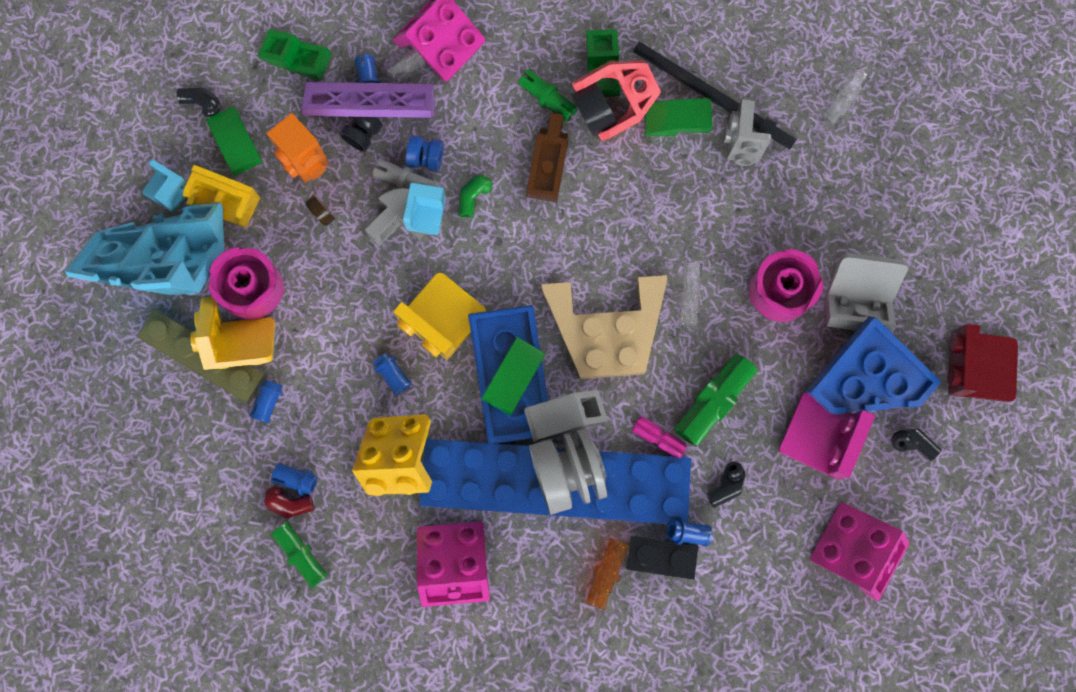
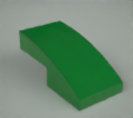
[257,29,332,81]
[586,29,621,97]
[644,99,713,137]
[206,106,263,176]
[482,337,546,416]

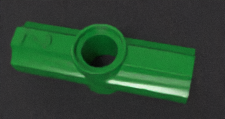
[674,353,758,447]

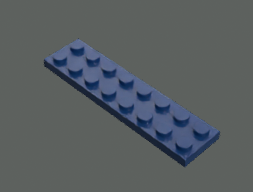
[419,439,691,524]

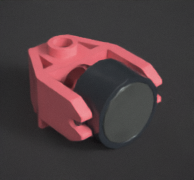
[571,59,661,141]

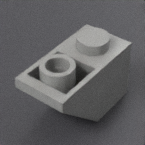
[524,390,608,442]

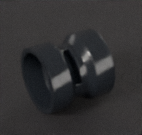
[339,117,383,152]

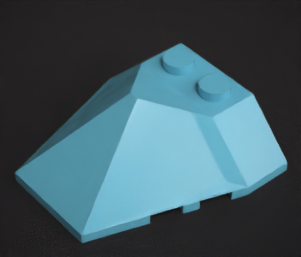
[65,202,224,295]

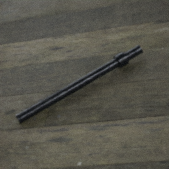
[633,41,797,150]

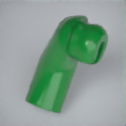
[458,174,493,218]

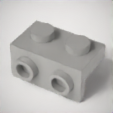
[723,100,771,166]

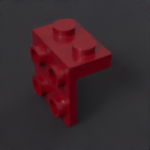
[947,324,1018,402]

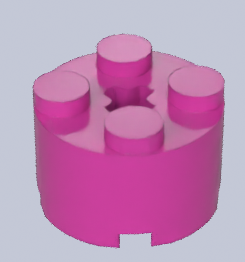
[208,247,285,320]
[749,249,823,322]

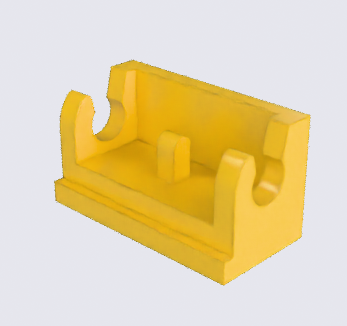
[183,165,260,229]

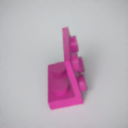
[392,0,485,82]
[778,393,875,480]
[810,503,910,602]
[417,521,490,607]

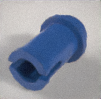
[354,54,381,83]
[373,352,412,396]
[249,379,283,423]
[271,462,318,496]
[667,517,713,547]

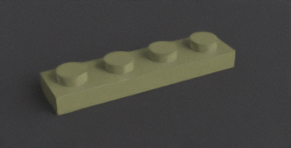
[136,310,267,404]

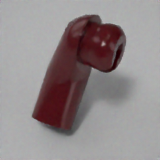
[264,487,315,519]

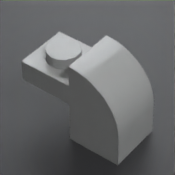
[365,188,426,247]

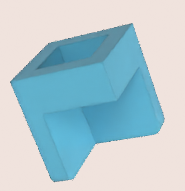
[142,159,187,213]
[403,182,446,235]

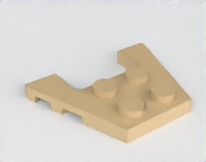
[541,275,667,379]

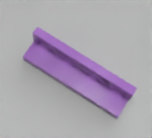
[301,82,435,118]

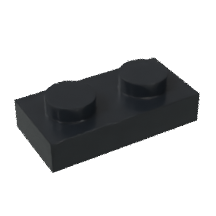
[626,536,698,580]

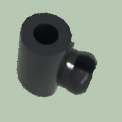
[177,87,220,117]
[891,428,942,461]
[706,461,745,508]

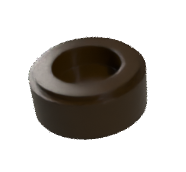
[305,195,335,226]

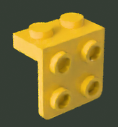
[393,273,486,361]
[191,296,276,370]
[352,414,432,496]

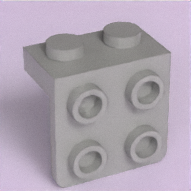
[824,253,908,334]

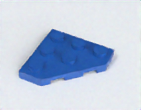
[805,316,942,415]

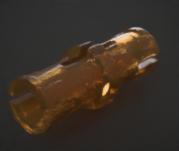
[585,538,630,610]

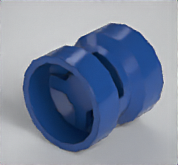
[406,135,444,172]

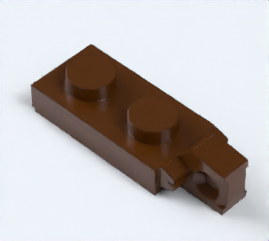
[526,113,569,203]

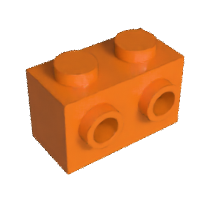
[266,113,329,183]

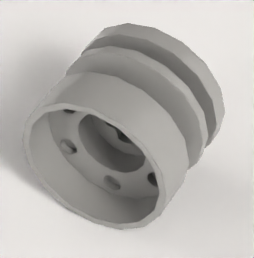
[529,428,607,515]

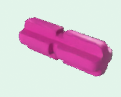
[632,416,687,458]

